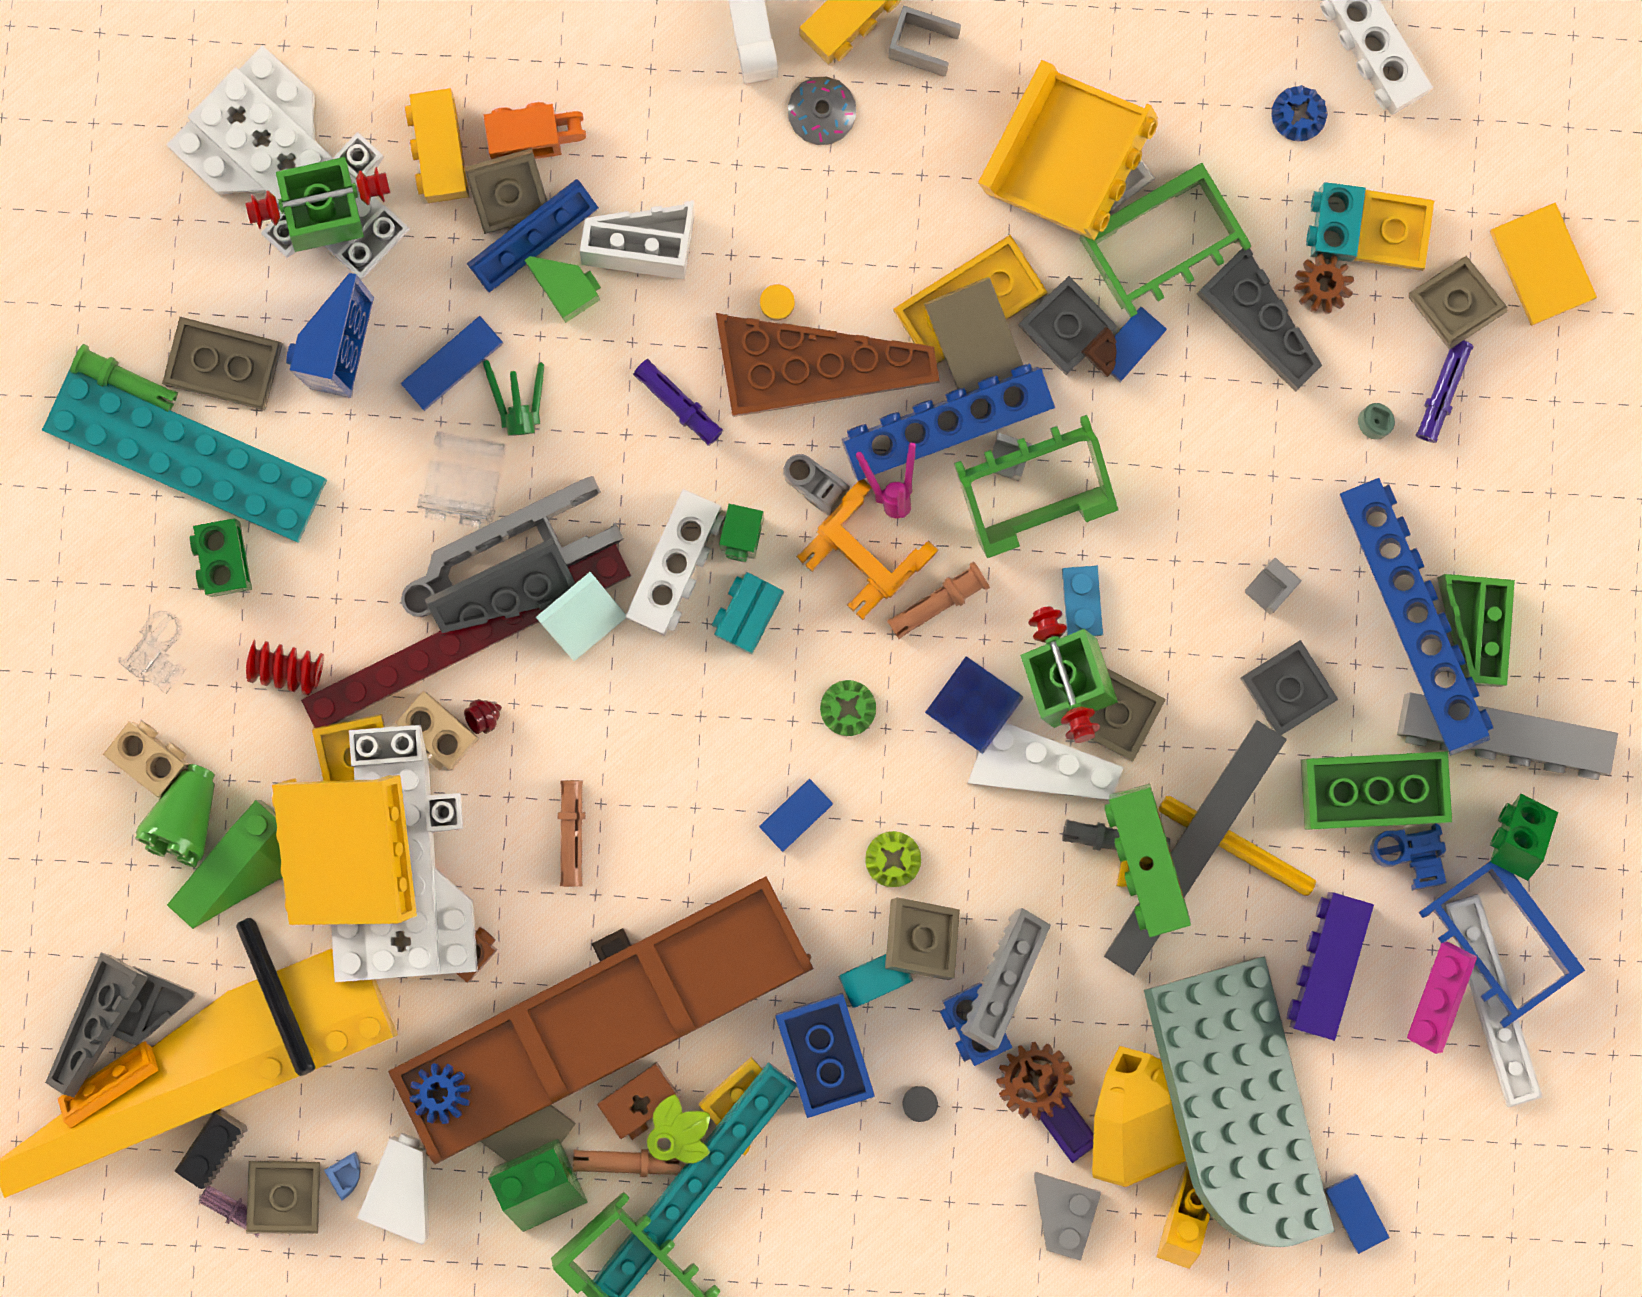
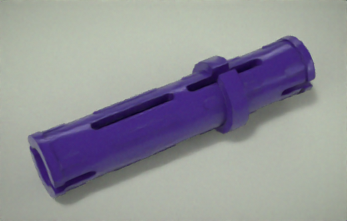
[1415,340,1474,443]
[633,359,724,446]

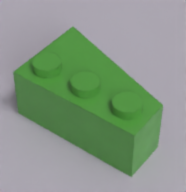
[1437,574,1515,687]

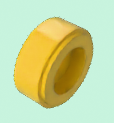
[760,284,795,321]

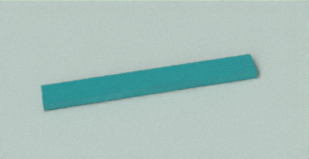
[593,1062,797,1297]

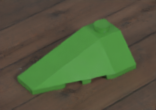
[167,800,283,929]

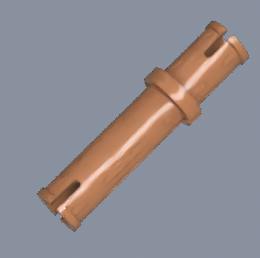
[558,780,586,887]
[573,1149,680,1177]

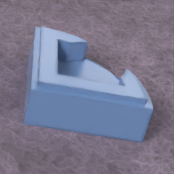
[324,1151,361,1201]

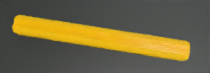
[1158,796,1316,896]

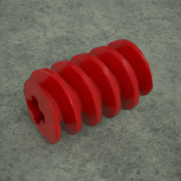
[246,639,324,695]

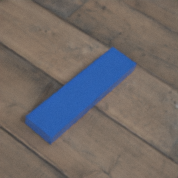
[466,179,599,293]

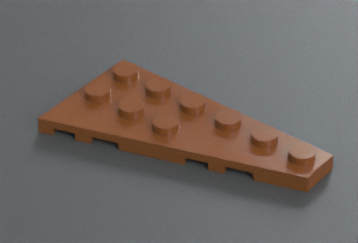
[716,313,940,417]

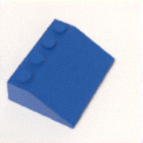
[286,273,374,398]

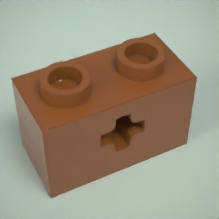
[597,1062,681,1140]

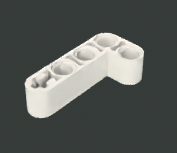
[728,0,778,84]

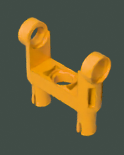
[796,479,938,620]

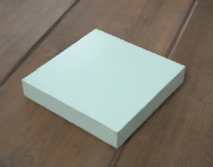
[536,572,626,661]

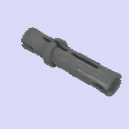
[1062,819,1170,851]

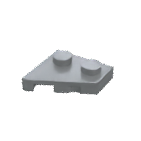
[1034,1172,1101,1261]

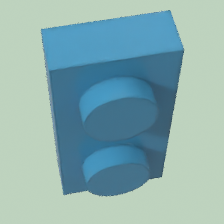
[1062,565,1103,636]

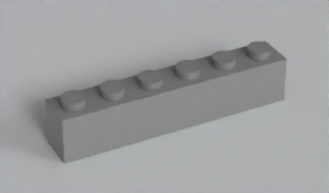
[1397,692,1618,780]

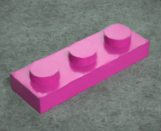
[1407,942,1477,1054]

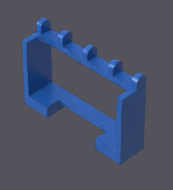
[1418,861,1585,1028]

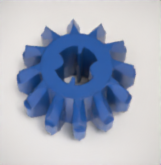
[410,1063,471,1124]

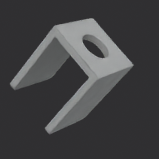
[888,5,961,76]

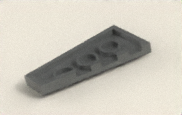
[1197,248,1322,392]
[425,538,576,633]
[45,952,148,1097]

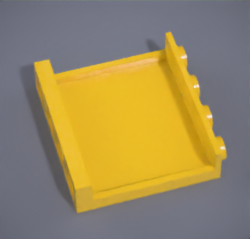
[978,60,1158,241]
[272,775,417,925]

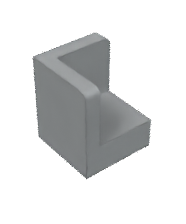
[992,433,1032,481]
[1245,557,1302,614]

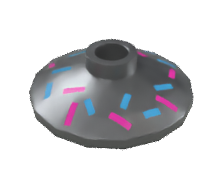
[788,76,856,145]

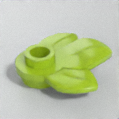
[647,1094,710,1163]

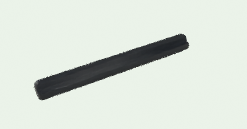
[236,918,315,1076]

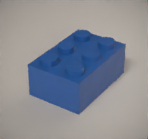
[775,993,875,1118]

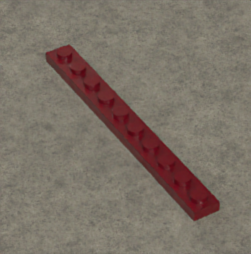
[301,544,631,728]

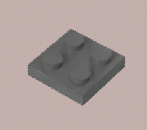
[1018,276,1117,375]
[1240,640,1338,735]

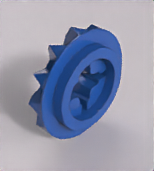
[1271,85,1328,141]

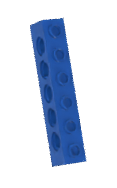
[841,363,1055,481]

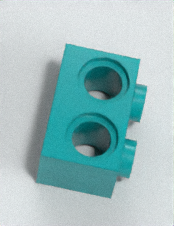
[1306,182,1366,262]

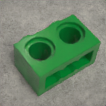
[719,503,764,562]
[190,518,252,597]
[1490,793,1559,881]

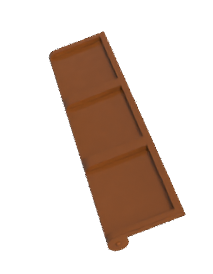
[388,876,814,1165]

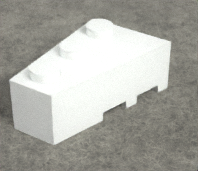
[580,200,695,280]

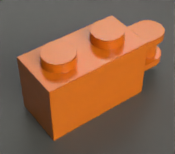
[483,102,586,159]

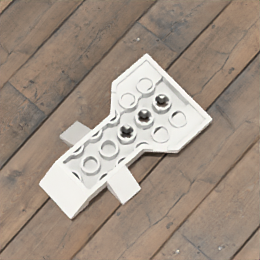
[167,45,410,280]
[331,725,478,982]

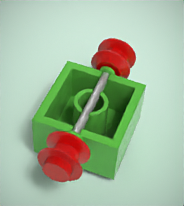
[245,157,390,252]
[1020,606,1118,743]

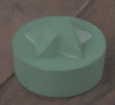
[1358,403,1395,440]

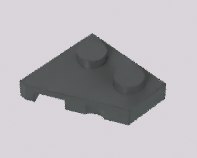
[113,966,196,1046]

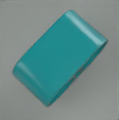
[838,954,914,1008]

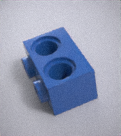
[940,982,1013,1066]

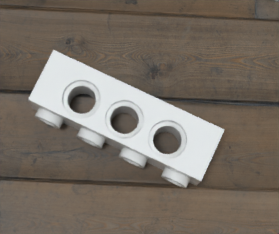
[1320,0,1433,116]
[625,489,725,636]

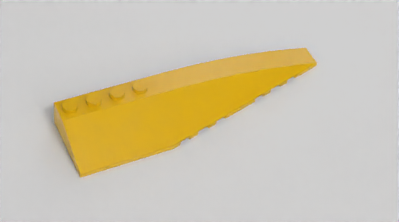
[0,948,398,1198]

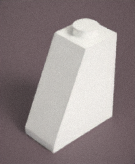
[357,1133,429,1245]

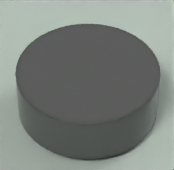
[902,1086,938,1122]

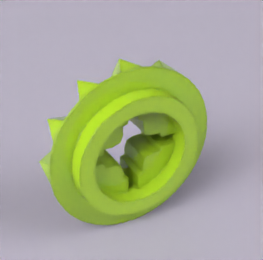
[865,831,921,887]

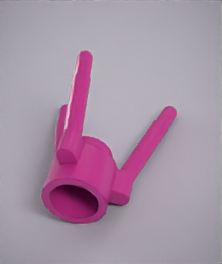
[856,442,916,518]

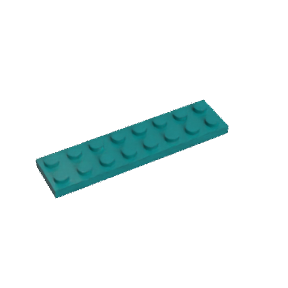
[42,367,327,543]

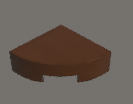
[1081,327,1117,377]

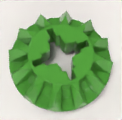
[820,680,876,736]

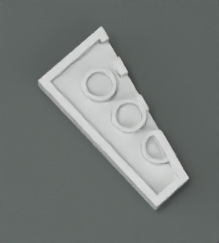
[967,718,1124,800]

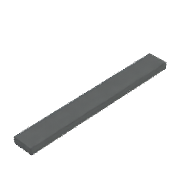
[1104,719,1287,976]

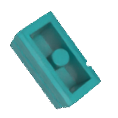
[712,572,784,655]

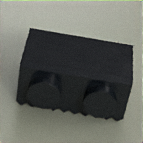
[175,1109,248,1189]

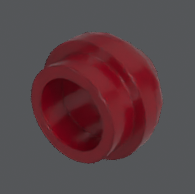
[464,699,502,734]

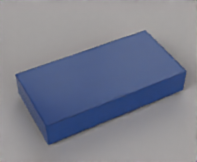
[1111,307,1167,383]
[759,778,833,852]
[1324,1173,1390,1254]

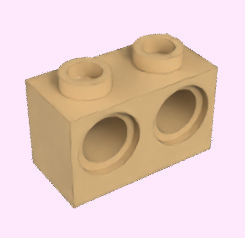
[396,691,480,770]
[103,721,189,798]

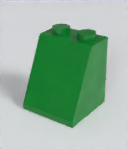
[488,1139,588,1232]

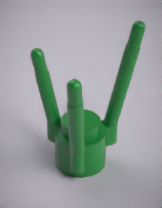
[483,360,544,436]

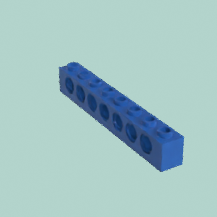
[1340,478,1494,756]

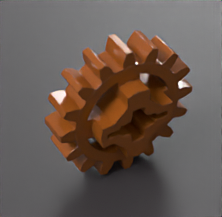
[996,1042,1075,1121]

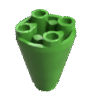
[135,764,215,868]

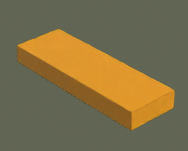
[58,1041,159,1128]

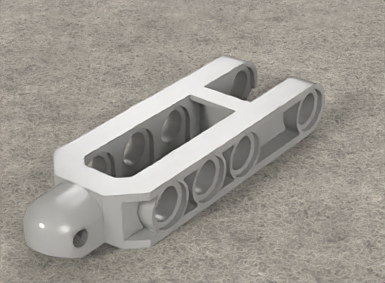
[401,476,624,617]

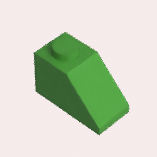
[525,256,601,323]

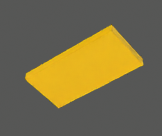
[893,234,1048,364]

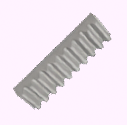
[960,908,1051,1050]

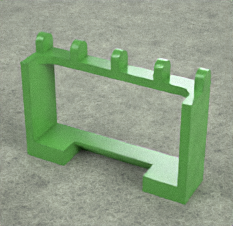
[1079,163,1251,317]
[954,415,1119,558]
[551,1192,720,1297]

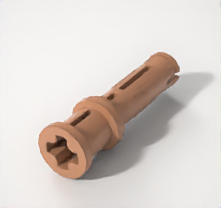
[887,561,990,639]

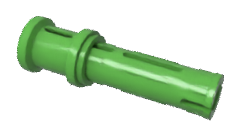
[70,344,178,412]

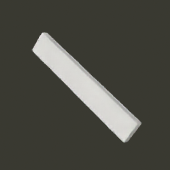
[1444,894,1543,1108]

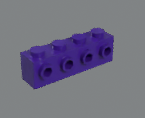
[1286,892,1374,1041]

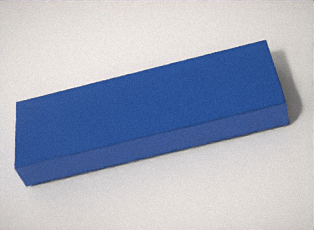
[400,316,503,411]

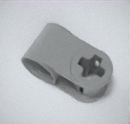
[783,454,850,515]

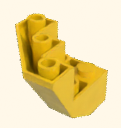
[1092,1046,1186,1187]

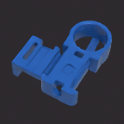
[1370,823,1447,891]

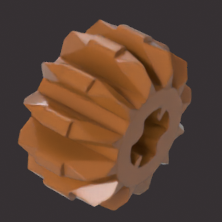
[1294,254,1354,314]

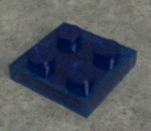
[925,656,1024,754]

